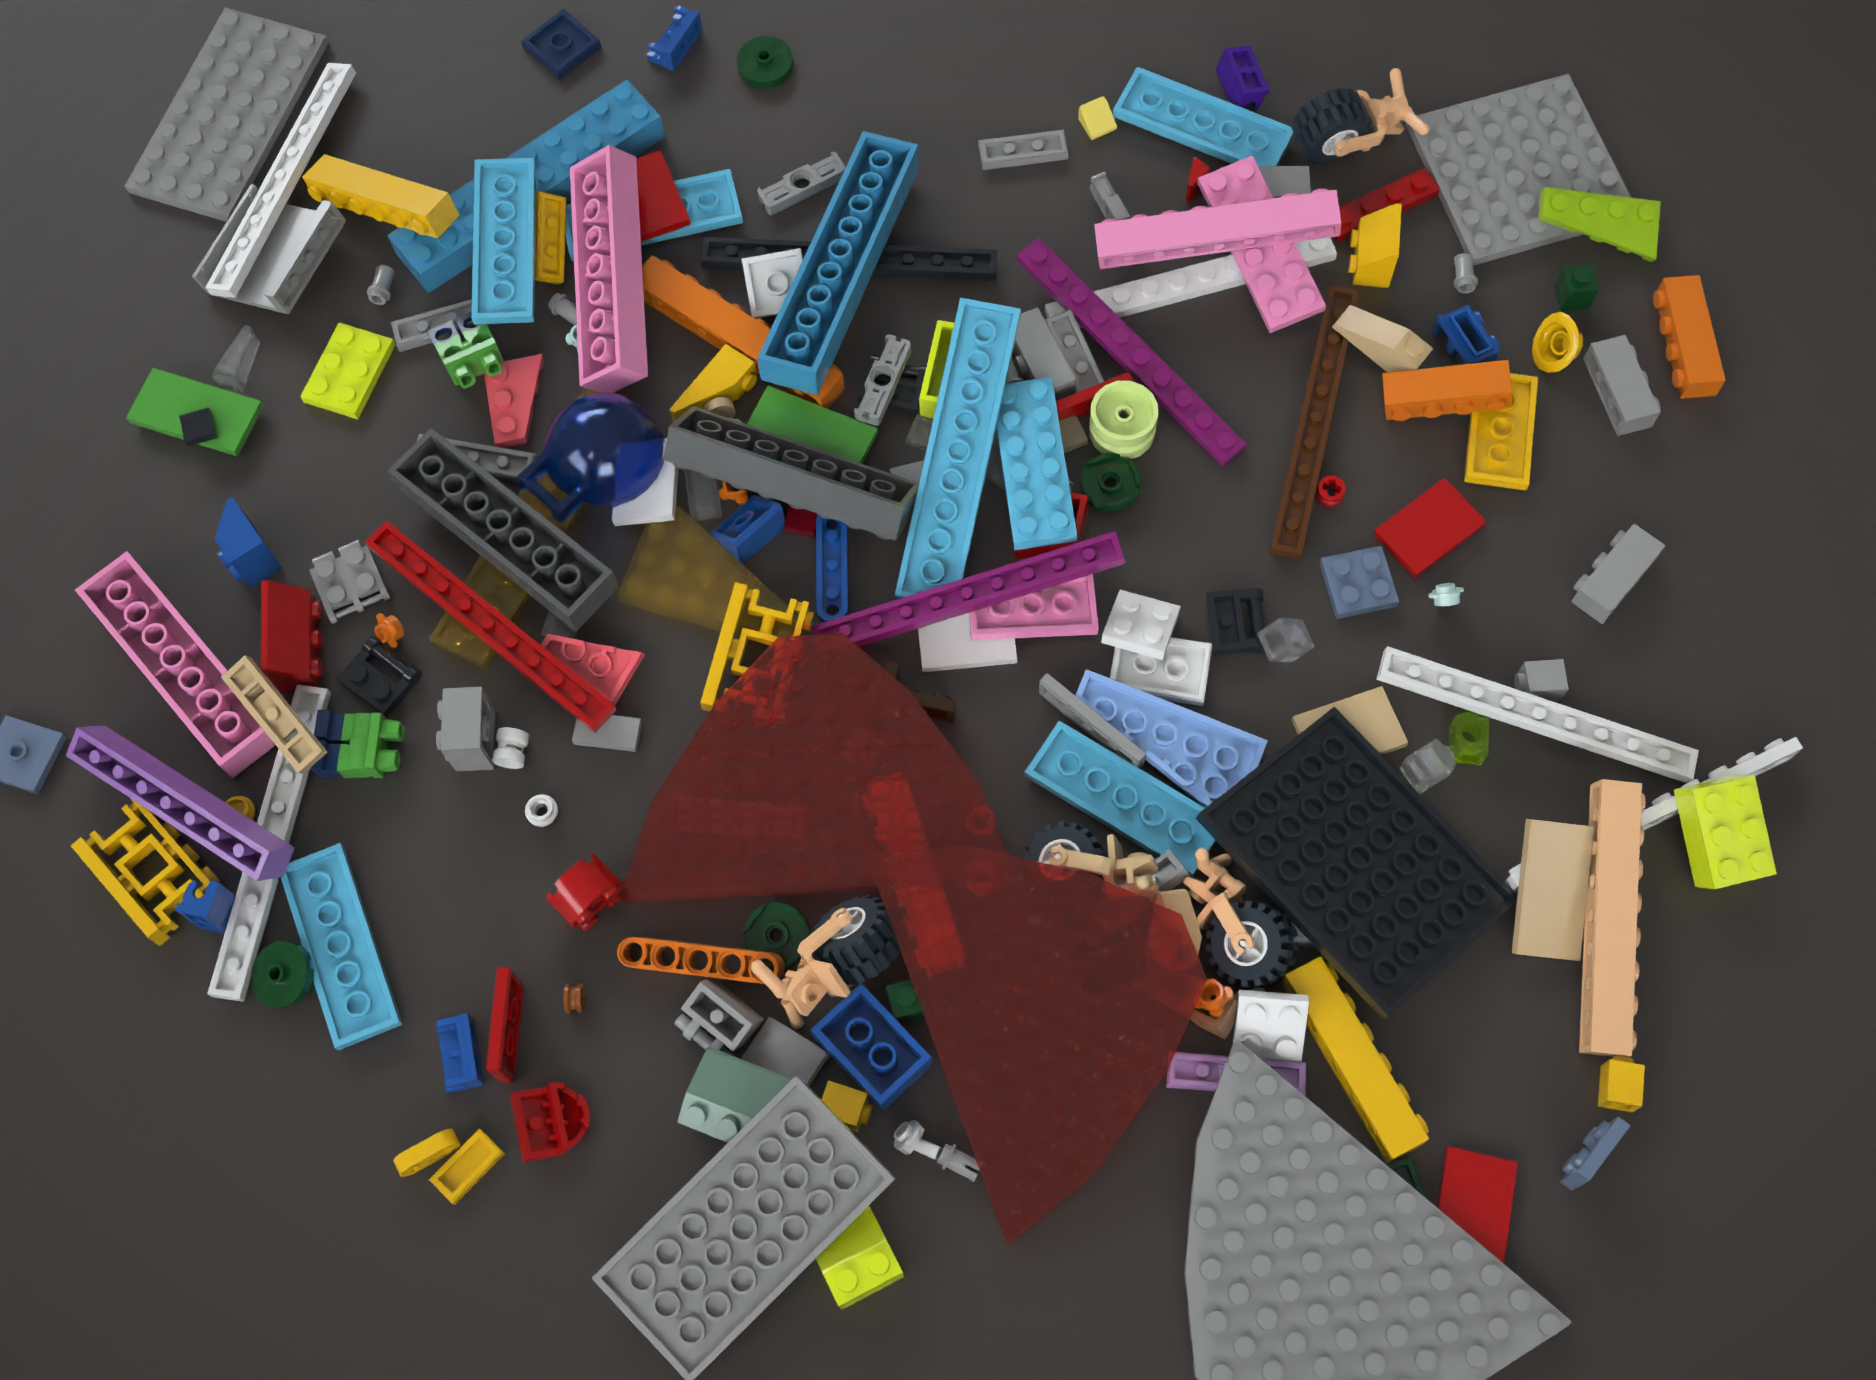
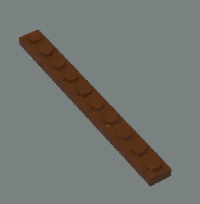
[1269,284,1360,560]

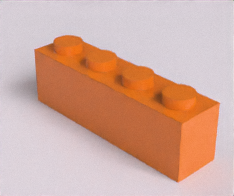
[1653,275,1726,399]
[1382,360,1512,421]

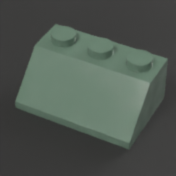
[677,1047,792,1143]

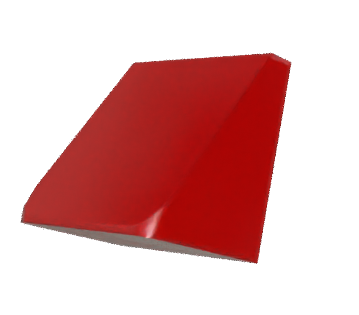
[1185,157,1210,203]

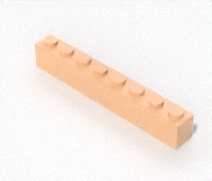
[1579,779,1646,1057]

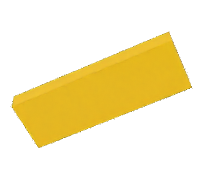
[535,191,566,285]

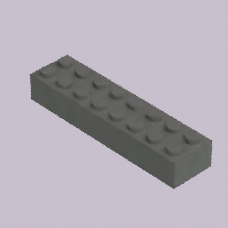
[663,406,919,540]
[387,428,619,632]

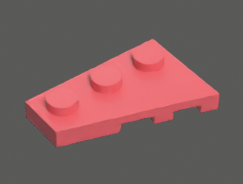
[484,354,544,448]
[541,634,645,705]

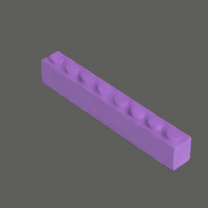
[66,725,295,881]

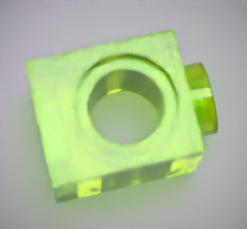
[1449,712,1489,765]

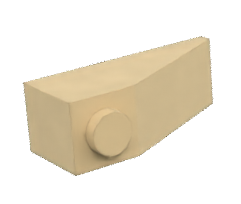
[1332,305,1433,373]

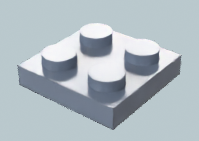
[1319,546,1399,619]
[1560,1117,1630,1191]

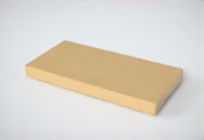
[1512,819,1594,961]

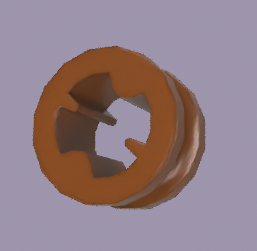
[563,983,586,1014]

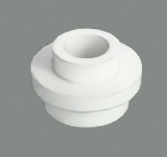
[525,794,558,827]

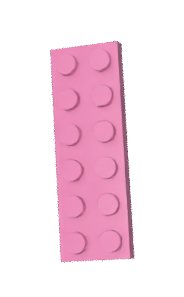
[1198,155,1326,333]

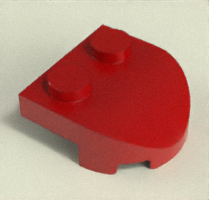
[510,1082,590,1163]

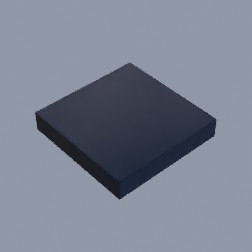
[521,8,602,80]

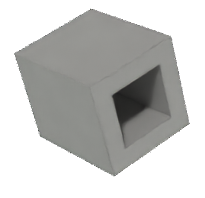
[1514,659,1569,701]

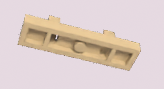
[221,656,328,774]

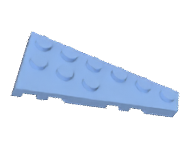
[1075,669,1268,808]

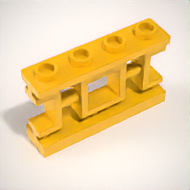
[700,582,814,728]
[71,798,220,946]

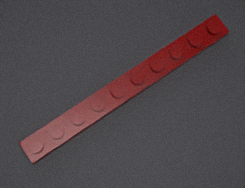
[365,520,617,733]

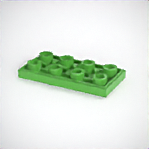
[126,368,264,457]
[747,385,878,464]

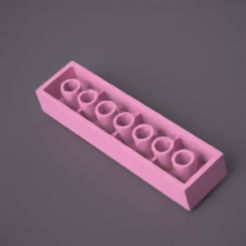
[570,145,648,395]
[75,551,275,779]

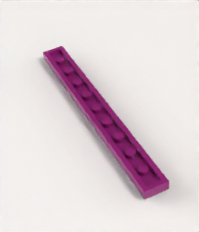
[1016,237,1246,467]
[812,531,1126,659]

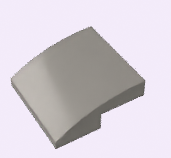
[741,1016,830,1086]

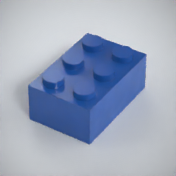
[811,983,933,1112]

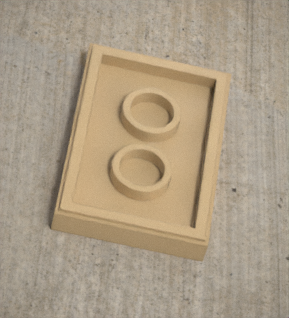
[1292,686,1408,755]

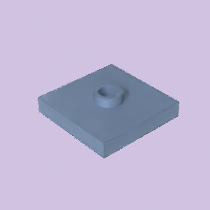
[0,715,67,794]

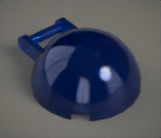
[516,392,665,522]

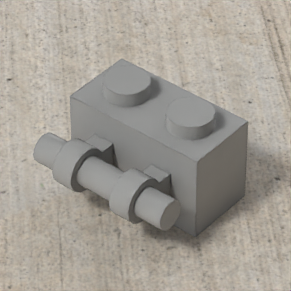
[674,978,764,1057]

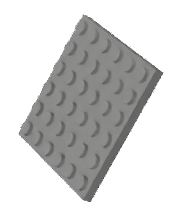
[1405,73,1631,266]

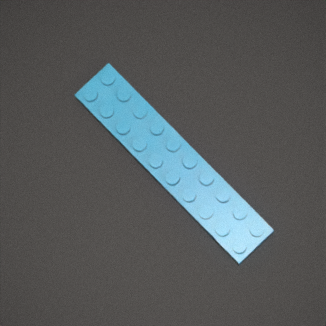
[895,298,1021,598]

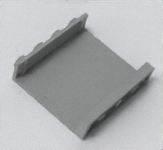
[192,184,346,315]

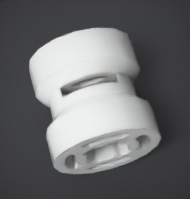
[491,727,530,769]

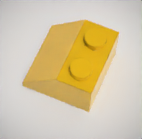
[1348,204,1402,288]

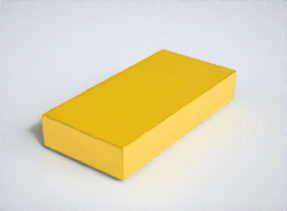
[429,1128,505,1205]

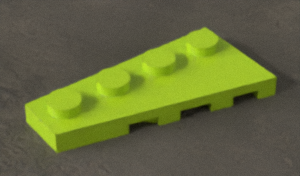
[1538,187,1661,263]

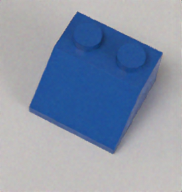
[214,497,282,588]

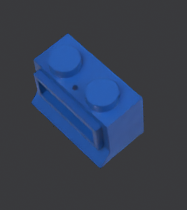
[1432,305,1500,365]

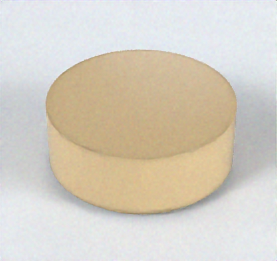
[703,397,736,419]

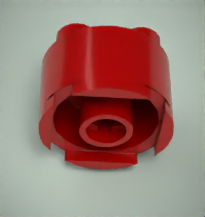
[546,854,624,932]

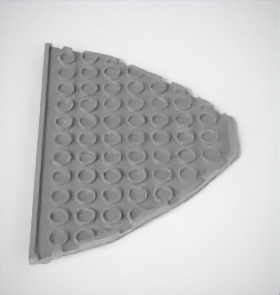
[1184,1039,1572,1380]

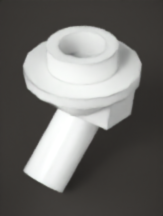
[893,1120,942,1160]

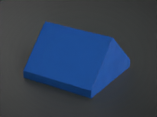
[708,495,785,567]

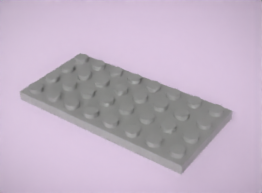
[124,8,329,222]
[592,1075,896,1380]

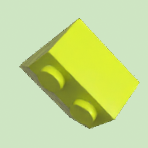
[816,1206,904,1310]

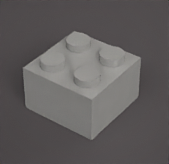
[436,686,496,772]

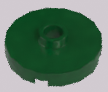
[736,36,794,89]
[1079,453,1142,513]
[743,902,810,968]
[251,941,314,1009]

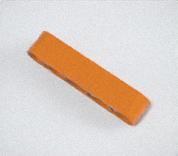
[617,937,785,984]

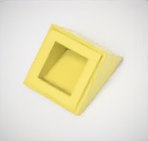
[1078,96,1117,140]

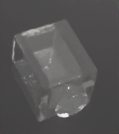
[1257,617,1315,663]

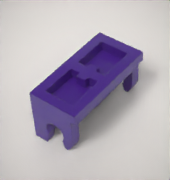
[1215,45,1270,110]

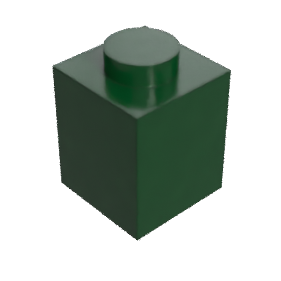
[1554,263,1599,312]
[885,977,928,1025]

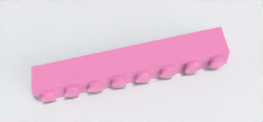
[1094,189,1341,269]

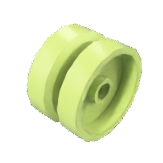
[1089,381,1158,460]

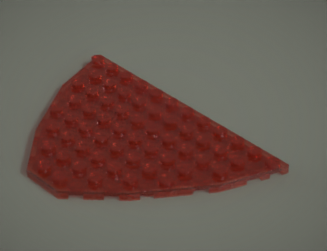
[620,633,1016,904]
[866,847,1207,1244]

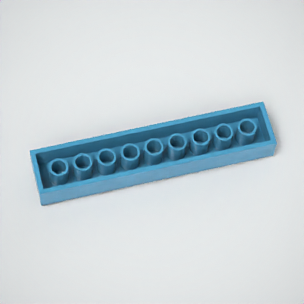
[387,79,666,294]
[757,131,919,395]

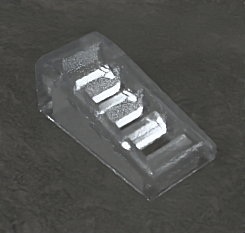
[212,325,260,393]

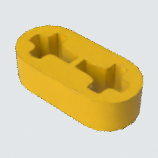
[393,1128,460,1177]

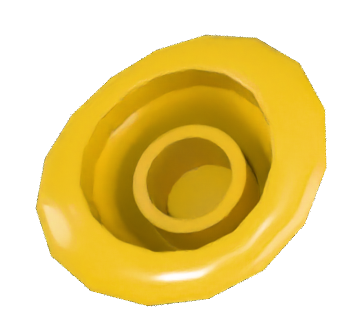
[1532,312,1583,373]

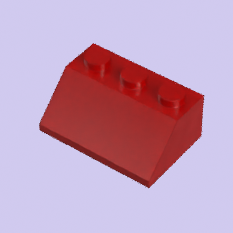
[261,580,323,693]

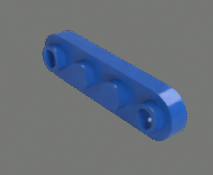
[816,516,849,623]

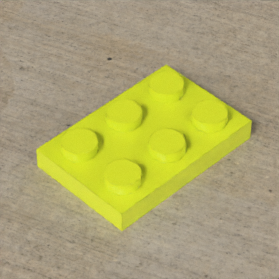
[300,322,395,419]

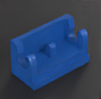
[647,6,703,71]
[175,881,235,934]
[436,1013,485,1094]

